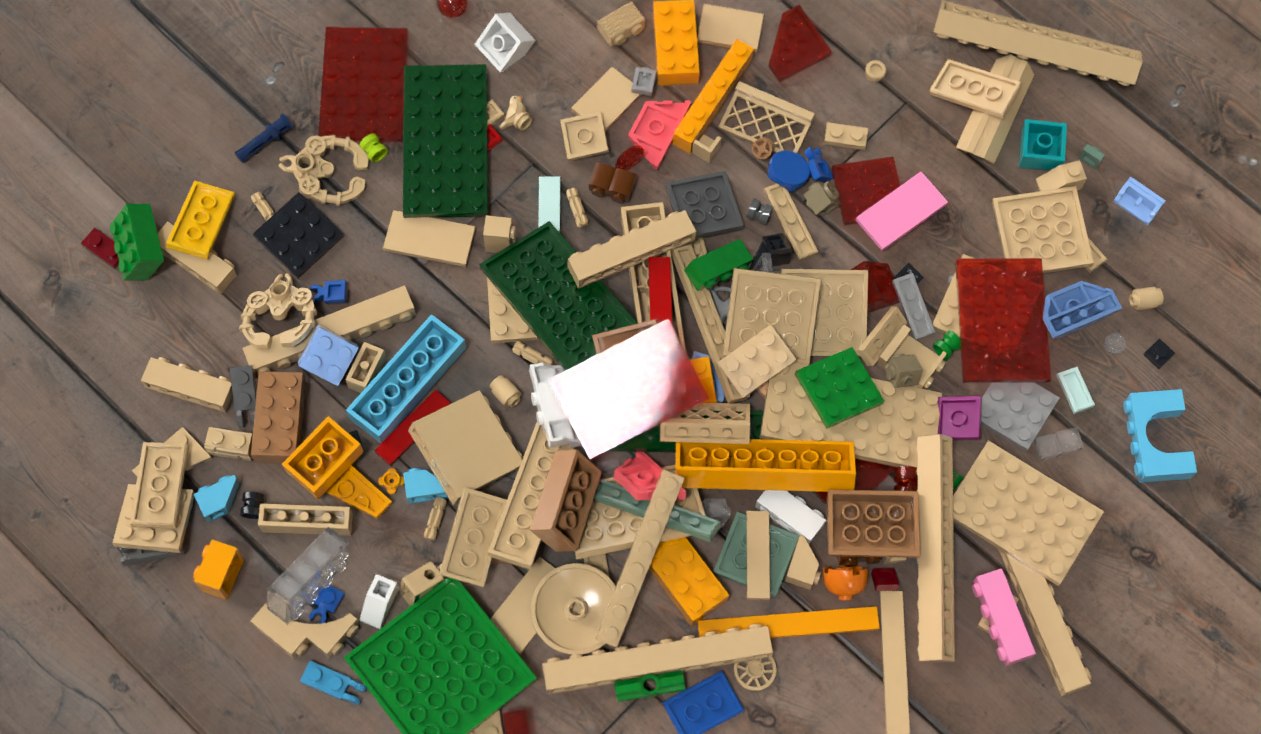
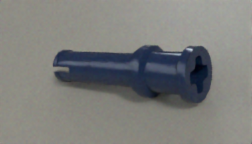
[234,113,294,163]

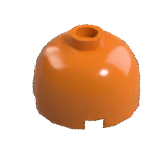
[823,566,868,600]

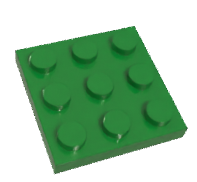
[795,347,884,429]

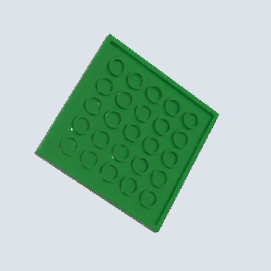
[344,578,537,734]

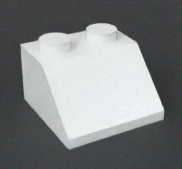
[475,13,536,72]

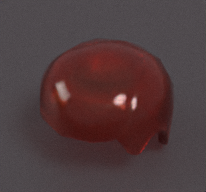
[436,0,468,18]

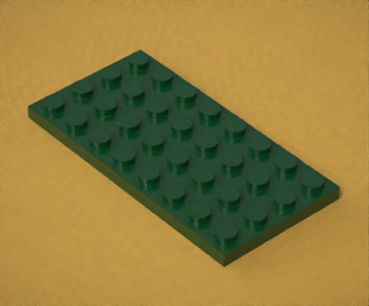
[403,64,488,218]
[479,221,638,389]

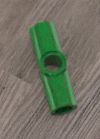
[614,670,685,702]

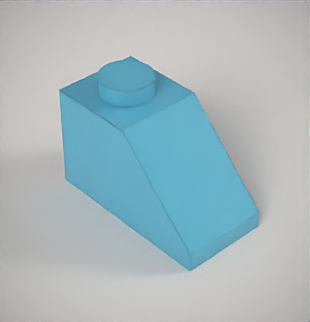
[403,468,448,504]

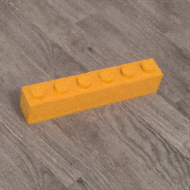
[673,39,754,154]

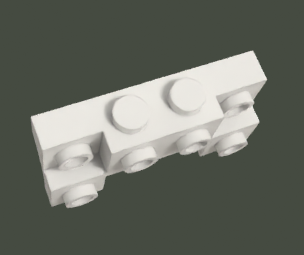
[529,363,593,448]

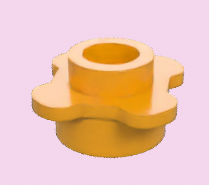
[378,468,405,494]

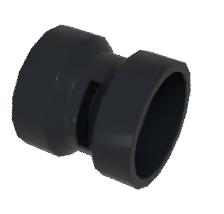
[240,492,265,519]

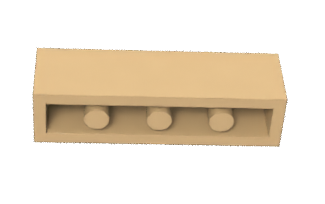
[157,222,237,295]
[141,357,233,413]
[258,504,353,536]

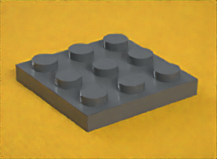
[665,171,744,239]

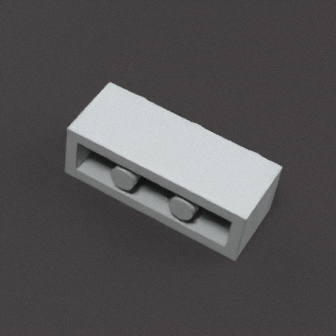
[755,490,826,545]

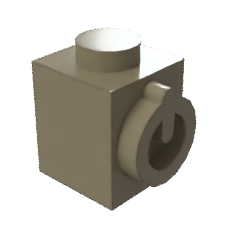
[803,181,841,216]
[886,354,923,388]

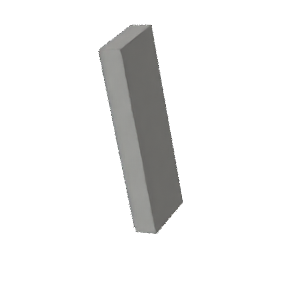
[892,273,936,340]

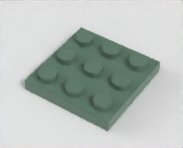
[713,512,799,598]

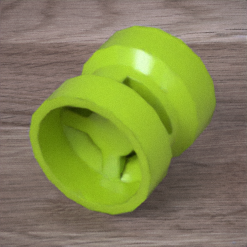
[359,133,388,163]

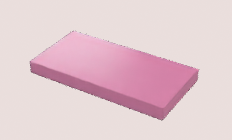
[856,172,948,251]

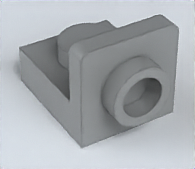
[631,67,656,96]

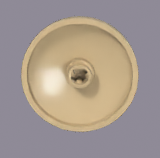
[531,563,615,655]

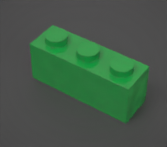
[684,239,754,291]

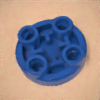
[767,150,810,192]

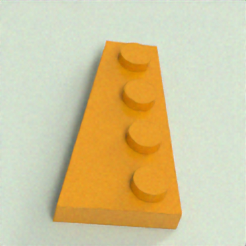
[325,465,393,519]

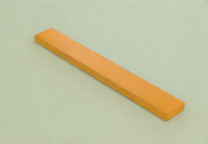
[698,606,880,639]

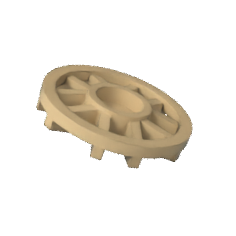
[734,657,776,691]

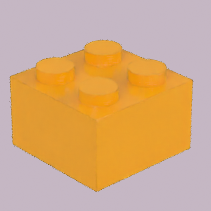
[193,539,244,600]

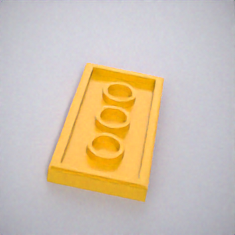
[166,181,235,260]

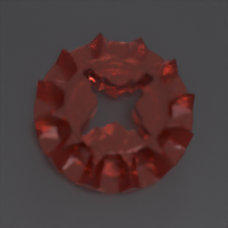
[615,145,644,170]

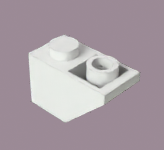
[360,574,399,629]

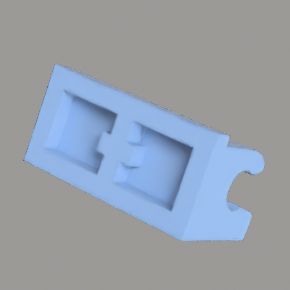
[1113,177,1166,225]

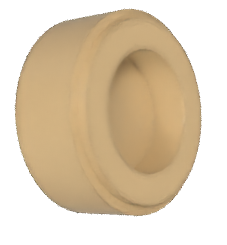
[865,60,886,82]

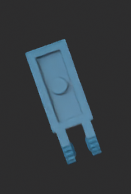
[300,661,366,705]

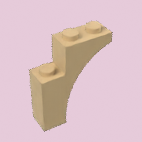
[250,604,359,659]

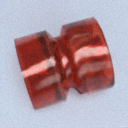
[893,466,918,491]

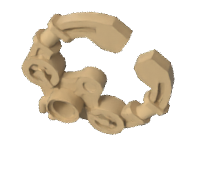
[278,135,369,206]
[239,273,317,349]

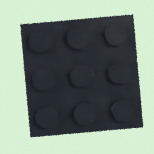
[253,192,344,279]

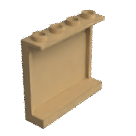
[408,390,523,505]

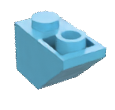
[194,475,240,523]

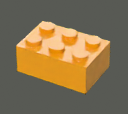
[282,416,364,500]

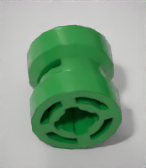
[933,331,963,360]

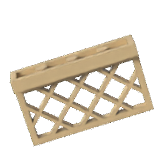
[718,81,815,153]
[660,402,750,444]

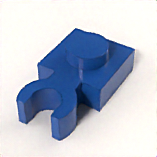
[805,146,833,182]
[310,280,348,304]
[309,583,345,624]

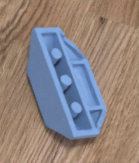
[1043,281,1122,339]

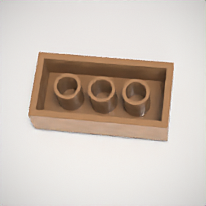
[251,371,306,463]
[530,449,601,552]

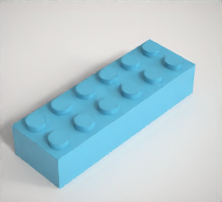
[346,314,466,444]

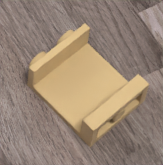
[877,325,947,389]

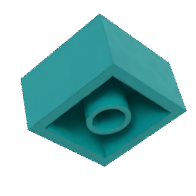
[1018,119,1067,171]

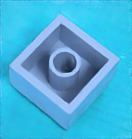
[298,324,359,386]

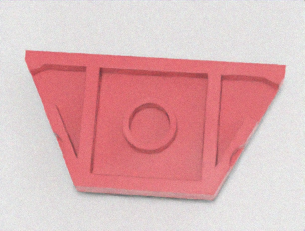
[628,100,691,170]
[614,452,686,500]

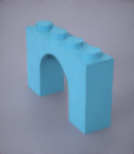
[1123,389,1197,483]

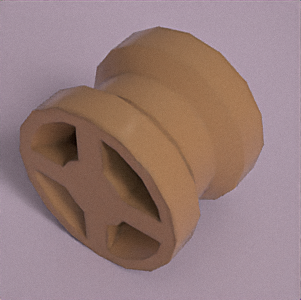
[752,137,775,159]

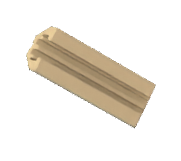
[956,54,1034,164]

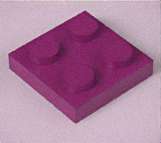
[937,396,982,440]

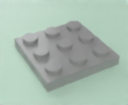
[981,364,1060,452]

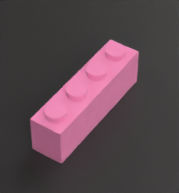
[972,568,1036,666]

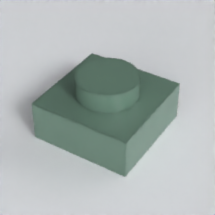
[1079,144,1105,170]

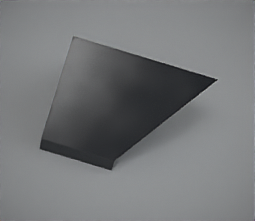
[749,233,792,270]

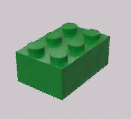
[110,203,164,281]

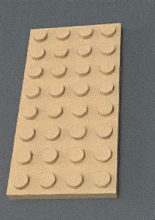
[759,362,942,471]

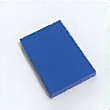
[662,671,744,734]

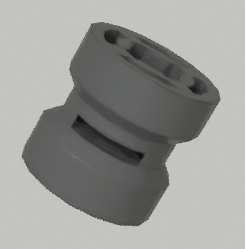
[746,198,774,225]

